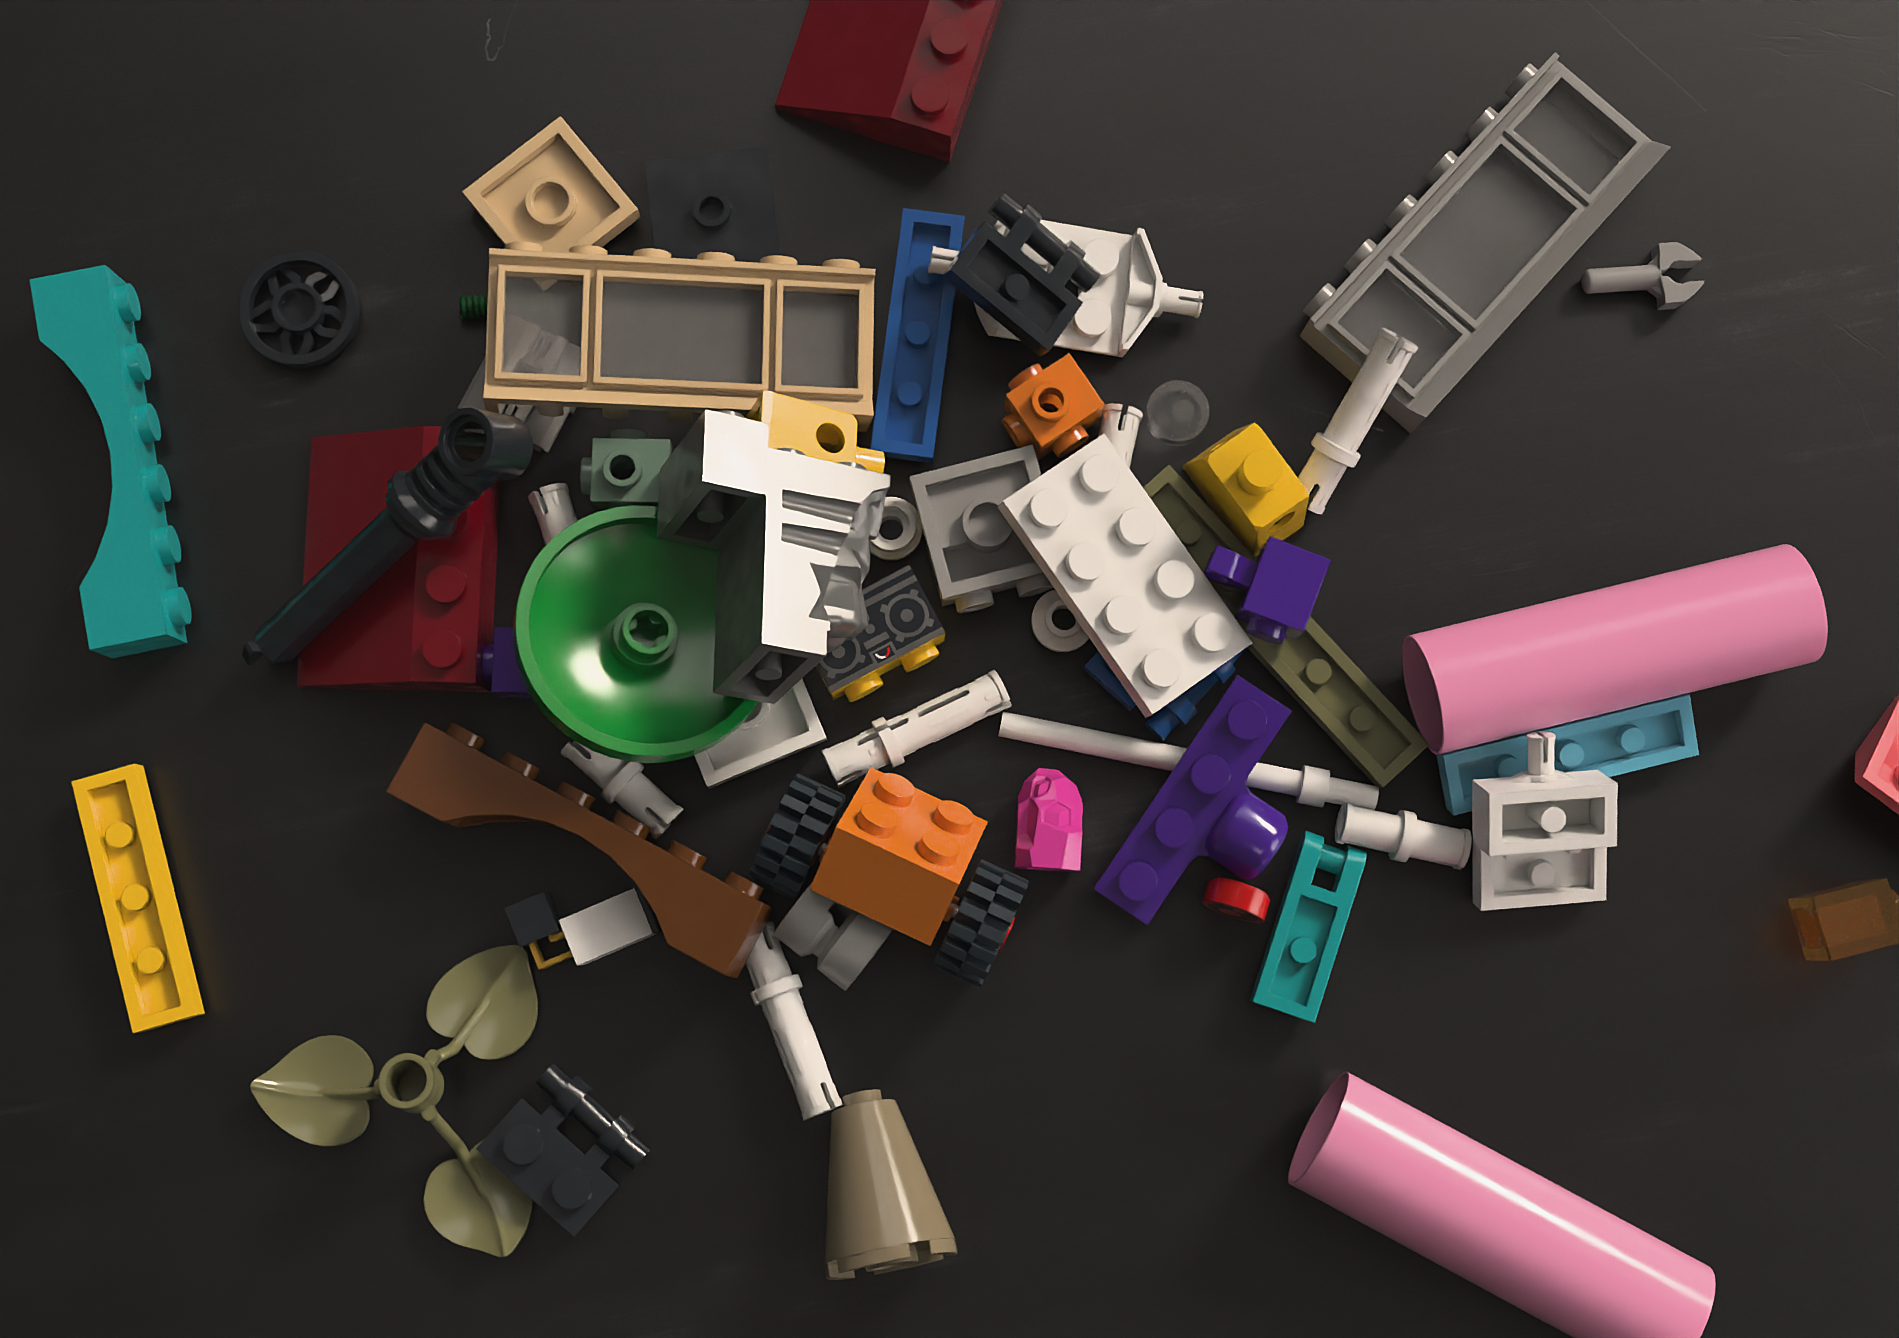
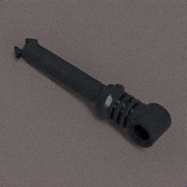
[242,407,533,666]

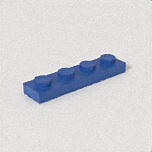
[870,208,965,463]

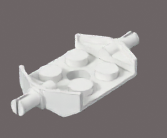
[928,220,1203,357]

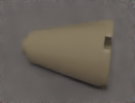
[824,1089,958,1280]

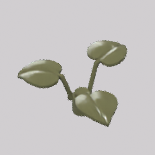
[250,945,538,1258]

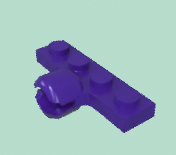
[1094,675,1292,925]

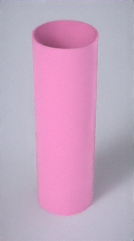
[1402,544,1828,755]
[1288,1072,1716,1338]

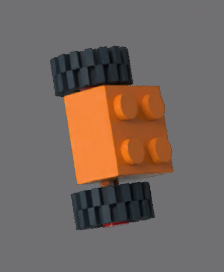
[748,767,1029,988]

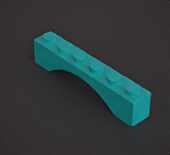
[29,265,192,659]

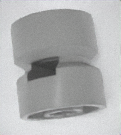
[773,883,894,991]

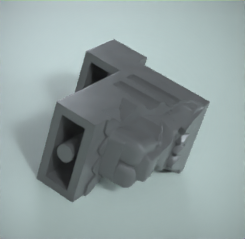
[657,409,890,704]

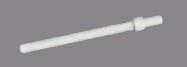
[998,712,1379,810]

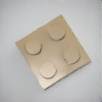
[462,116,641,293]

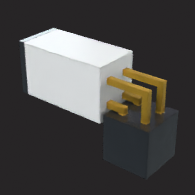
[504,887,663,970]

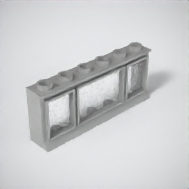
[1300,52,1671,434]

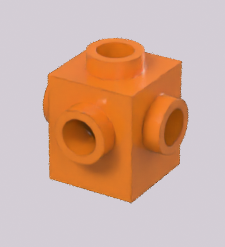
[1001,353,1105,461]

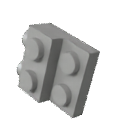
[909,445,1054,613]

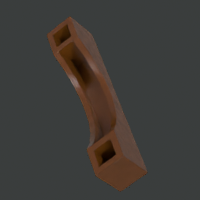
[386,722,774,978]

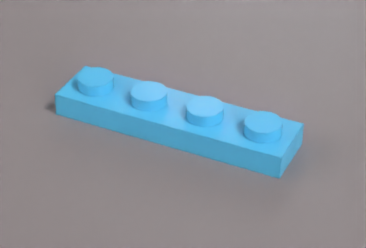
[1436,693,1699,815]

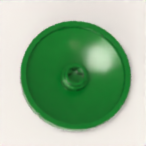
[512,506,759,763]

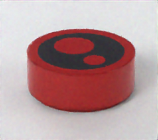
[1202,878,1271,923]

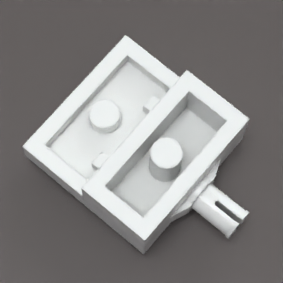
[1472,731,1618,911]

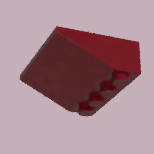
[775,0,1003,163]
[297,426,500,692]

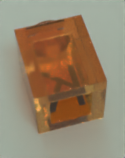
[1788,878,1899,961]

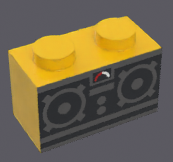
[816,565,945,702]

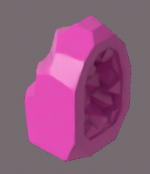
[1014,768,1083,872]

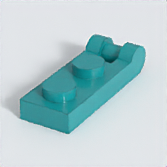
[1249,830,1367,1023]

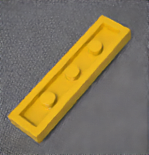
[71,764,205,1033]

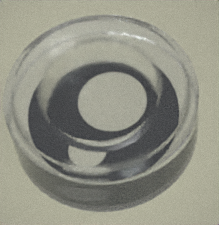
[1145,380,1209,446]

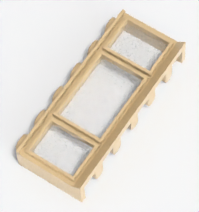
[483,241,875,432]

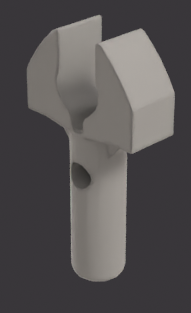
[1581,242,1704,310]

